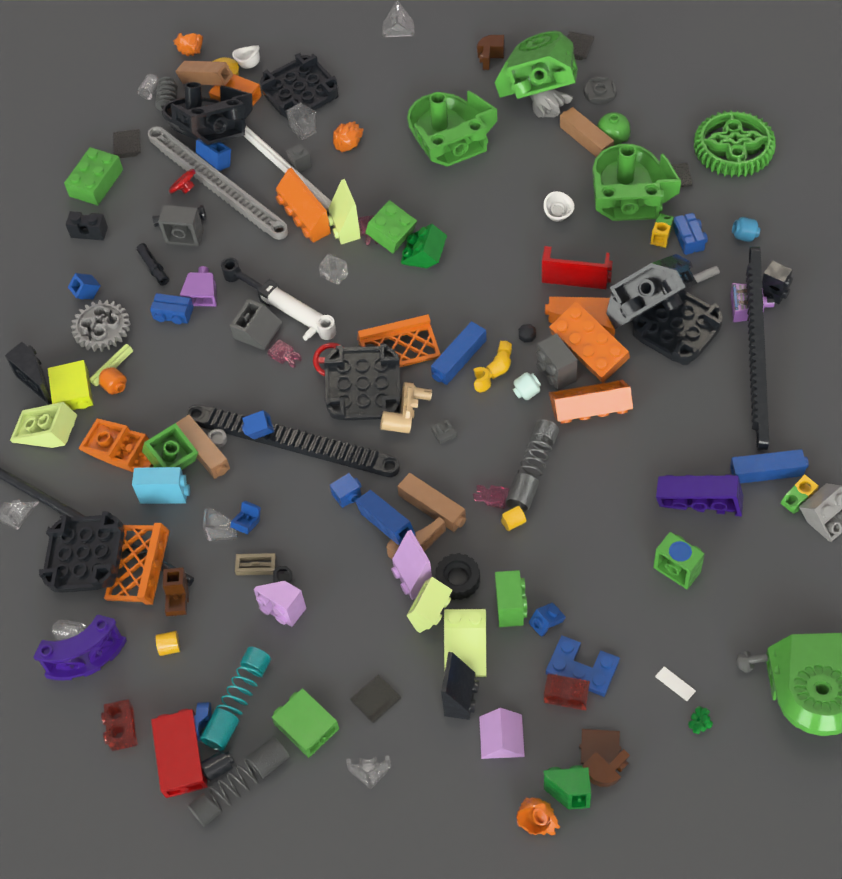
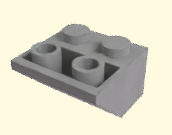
[799,483,842,542]

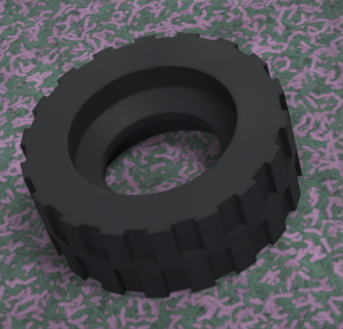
[435,553,480,600]

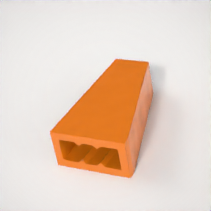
[545,297,615,338]

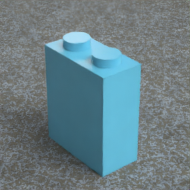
[132,467,190,504]

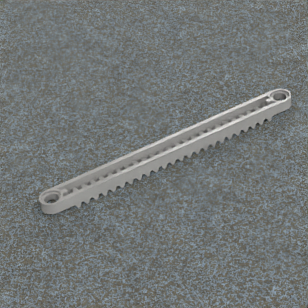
[148,126,288,240]

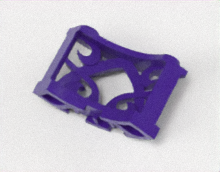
[33,614,127,680]

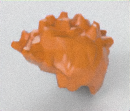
[173,33,203,56]
[333,121,364,152]
[516,797,560,835]

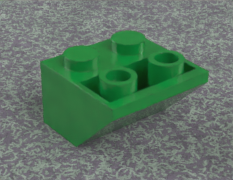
[400,224,447,268]
[544,765,591,809]

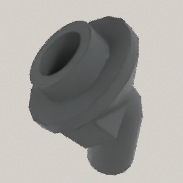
[736,651,768,673]

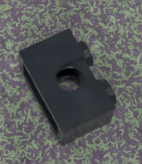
[65,211,108,241]
[762,260,793,304]

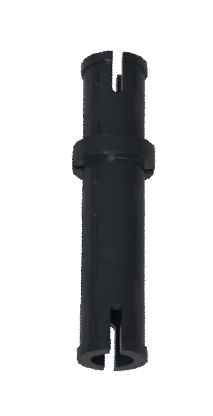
[136,243,169,286]

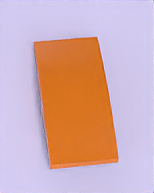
[79,418,153,472]

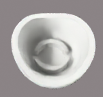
[232,45,260,69]
[544,191,574,222]

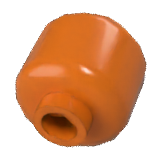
[99,367,127,395]

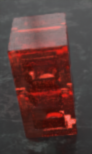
[544,674,590,711]
[101,699,137,751]

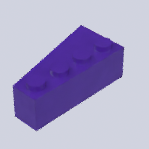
[656,474,744,517]

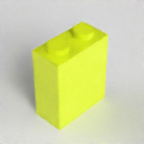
[48,360,94,410]

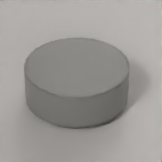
[208,429,227,448]

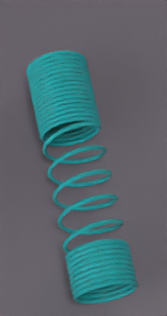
[200,647,271,751]

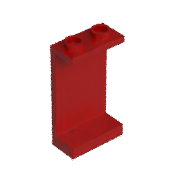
[542,246,613,290]
[151,709,208,798]

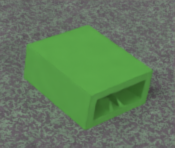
[272,688,339,758]

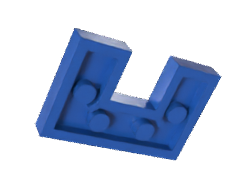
[546,635,620,697]

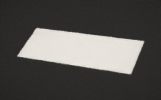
[655,667,696,701]

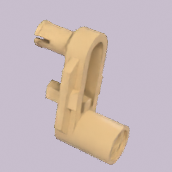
[380,382,432,434]

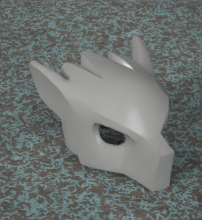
[530,89,573,118]

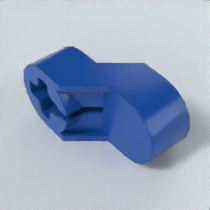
[194,702,212,742]

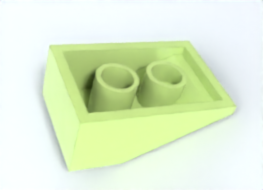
[328,179,361,245]
[10,402,77,448]
[444,609,487,677]

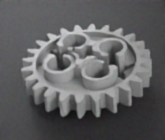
[71,300,131,352]

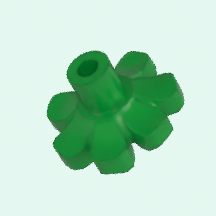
[688,706,713,734]

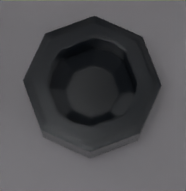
[518,324,536,343]
[273,566,292,583]

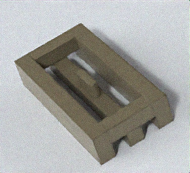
[235,553,277,575]

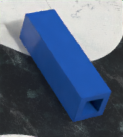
[431,321,487,385]
[730,449,809,483]
[355,490,416,546]

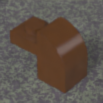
[477,35,505,70]
[163,567,189,616]
[582,749,630,787]

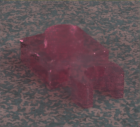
[358,215,378,246]
[267,339,302,368]
[473,485,510,509]

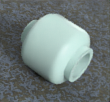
[512,372,541,400]

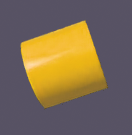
[501,506,526,531]
[156,631,180,656]

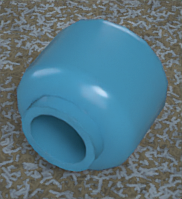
[732,217,760,242]

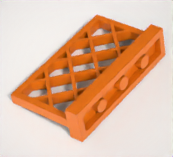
[357,314,441,367]
[104,523,170,605]

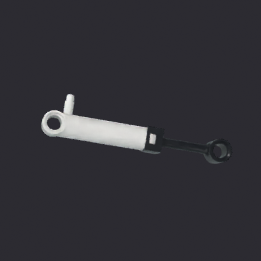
[221,257,336,341]

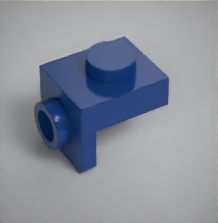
[230,501,261,534]
[529,603,566,636]

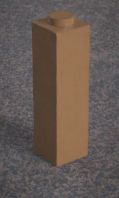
[175,61,233,86]
[560,107,614,157]
[176,415,230,479]
[397,473,466,532]

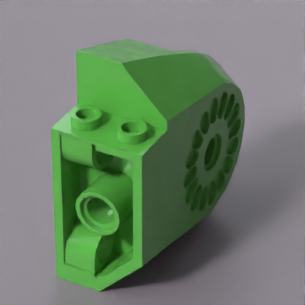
[495,31,578,99]
[407,91,497,167]
[593,144,681,221]
[766,633,842,736]

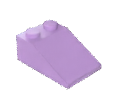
[391,530,432,600]

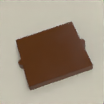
[579,729,622,764]

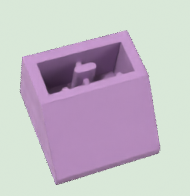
[254,581,306,627]

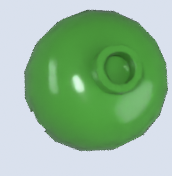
[597,112,631,145]

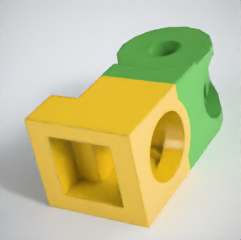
[650,213,674,248]
[781,474,819,514]

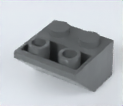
[230,299,282,350]

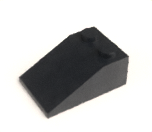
[5,342,52,405]
[441,652,479,720]

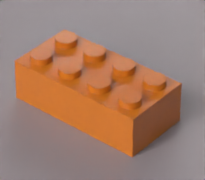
[549,302,630,383]

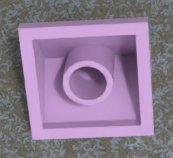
[479,708,525,759]

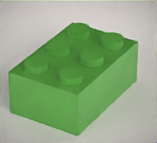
[64,147,123,206]

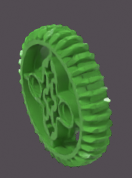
[694,110,776,178]

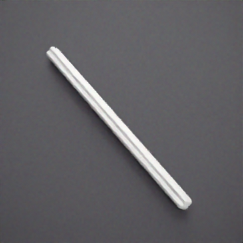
[244,126,332,212]

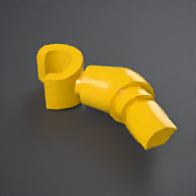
[473,340,512,392]

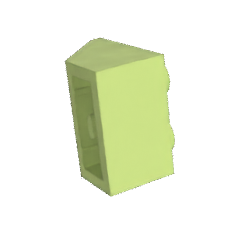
[407,577,452,633]

